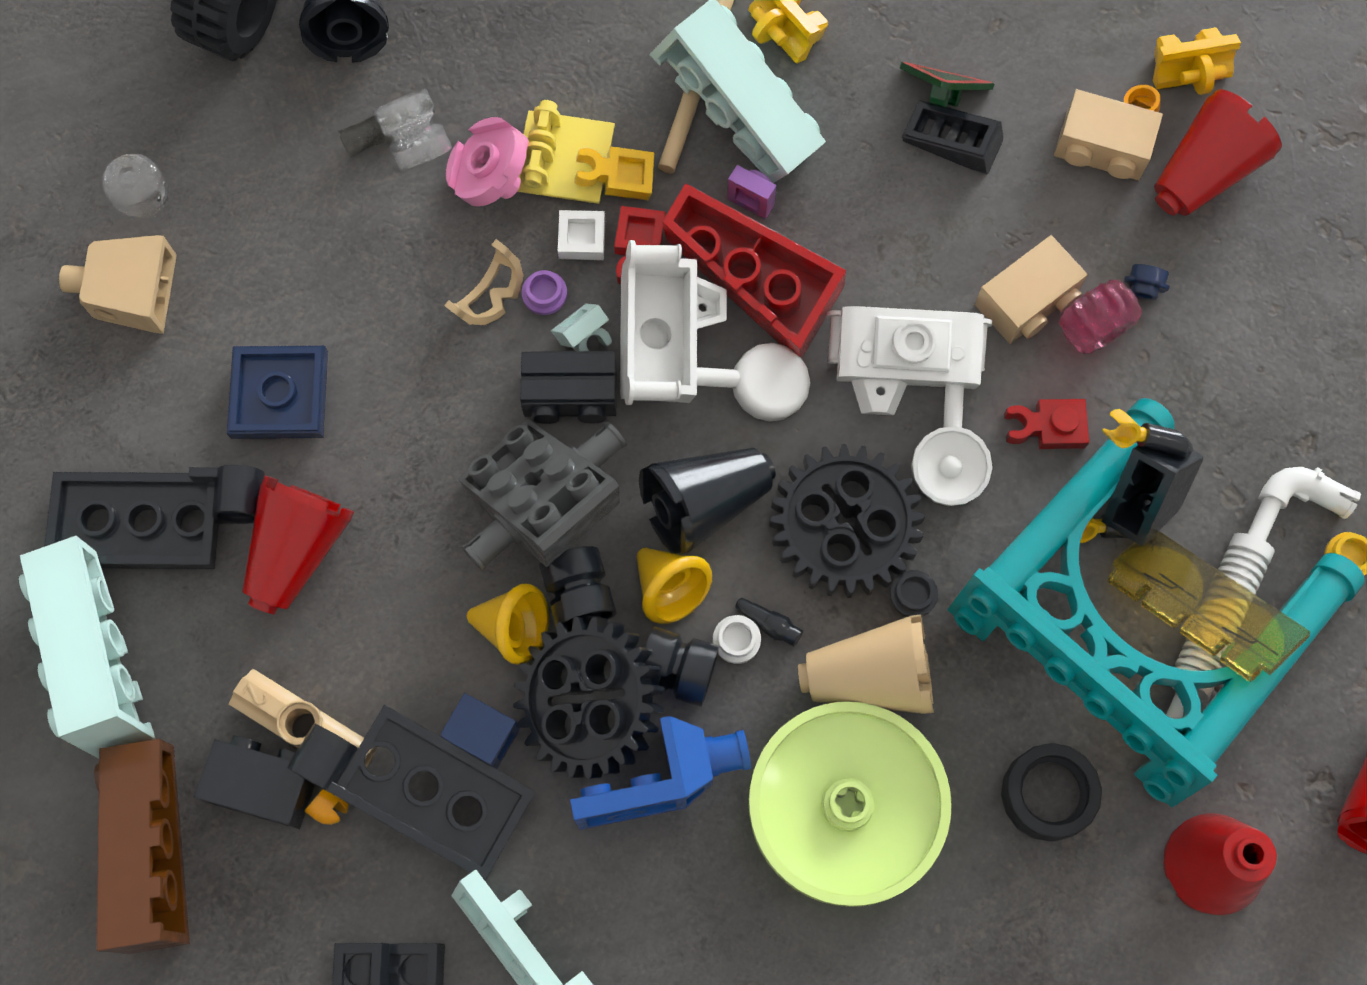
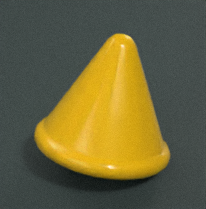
[636,548,712,624]
[466,584,549,665]

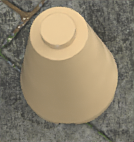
[798,614,934,714]

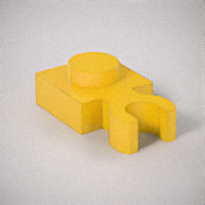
[574,146,654,201]

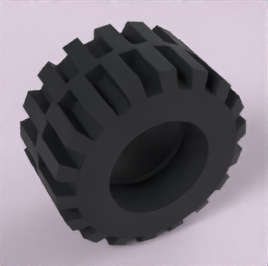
[170,0,276,61]

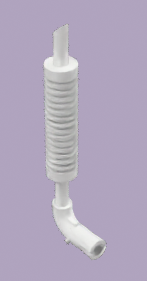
[1166,467,1361,719]

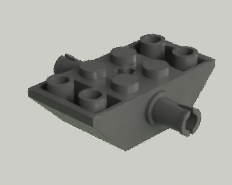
[458,419,627,570]

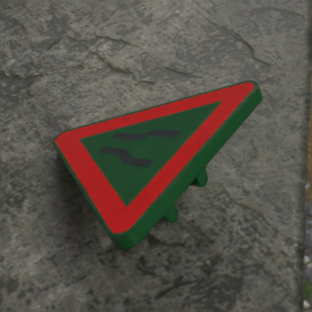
[900,62,994,107]

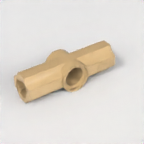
[229,669,378,768]

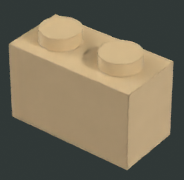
[1054,89,1163,181]
[974,235,1088,344]

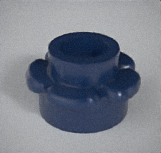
[1124,264,1170,300]

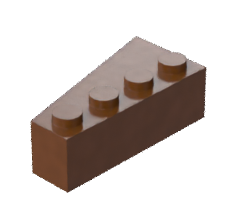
[94,739,190,954]

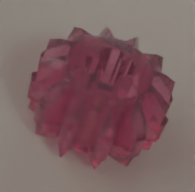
[1059,279,1143,354]

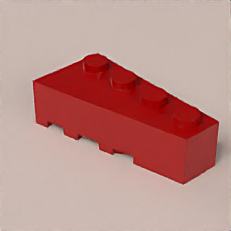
[662,183,846,359]

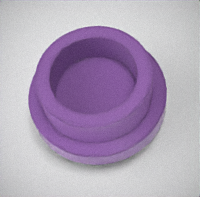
[522,270,567,315]

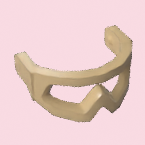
[444,239,524,325]

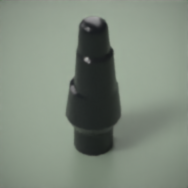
[735,598,803,647]

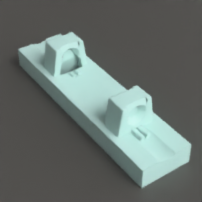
[451,870,593,985]

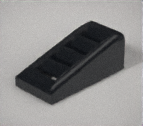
[902,100,1003,174]

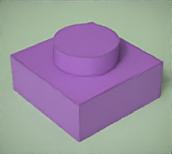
[727,165,777,219]

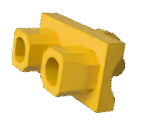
[748,0,828,64]
[1153,28,1241,95]

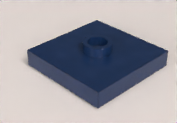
[227,345,328,439]

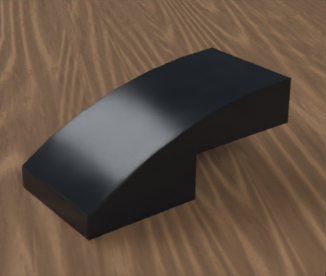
[332,943,445,985]

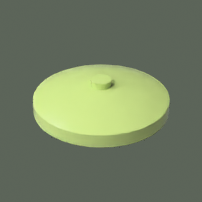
[749,702,951,907]

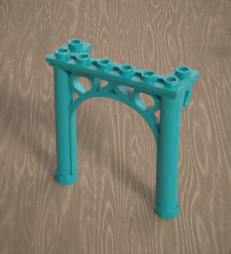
[947,398,1365,808]

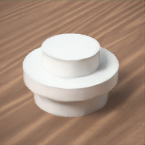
[713,615,761,664]

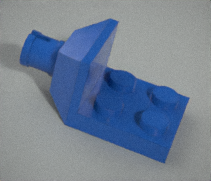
[570,716,751,830]

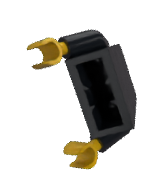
[1080,409,1203,546]

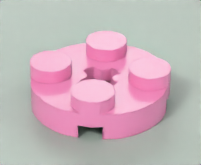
[446,117,529,206]

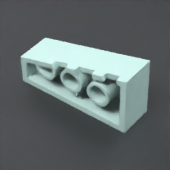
[649,0,826,183]
[19,536,155,759]

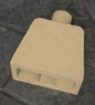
[59,235,177,334]

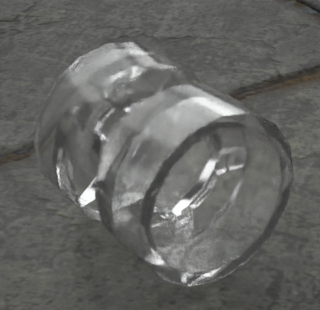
[373,89,452,171]

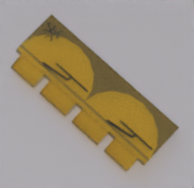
[1108,531,1310,682]

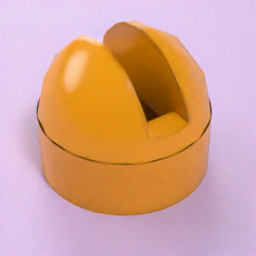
[1124,85,1160,112]
[305,789,349,825]

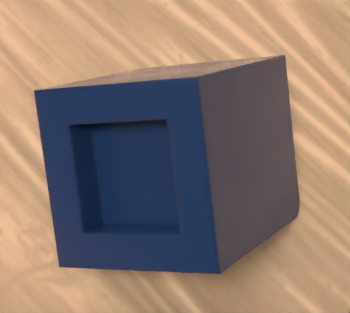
[441,692,521,769]

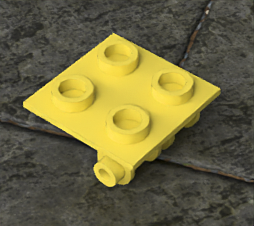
[517,100,615,204]

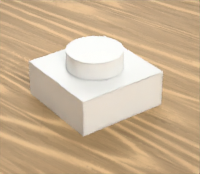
[558,210,605,260]

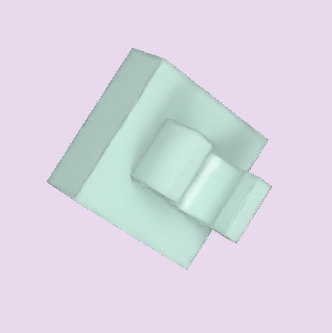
[551,304,612,351]

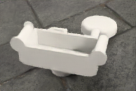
[620,240,810,422]
[826,306,992,506]

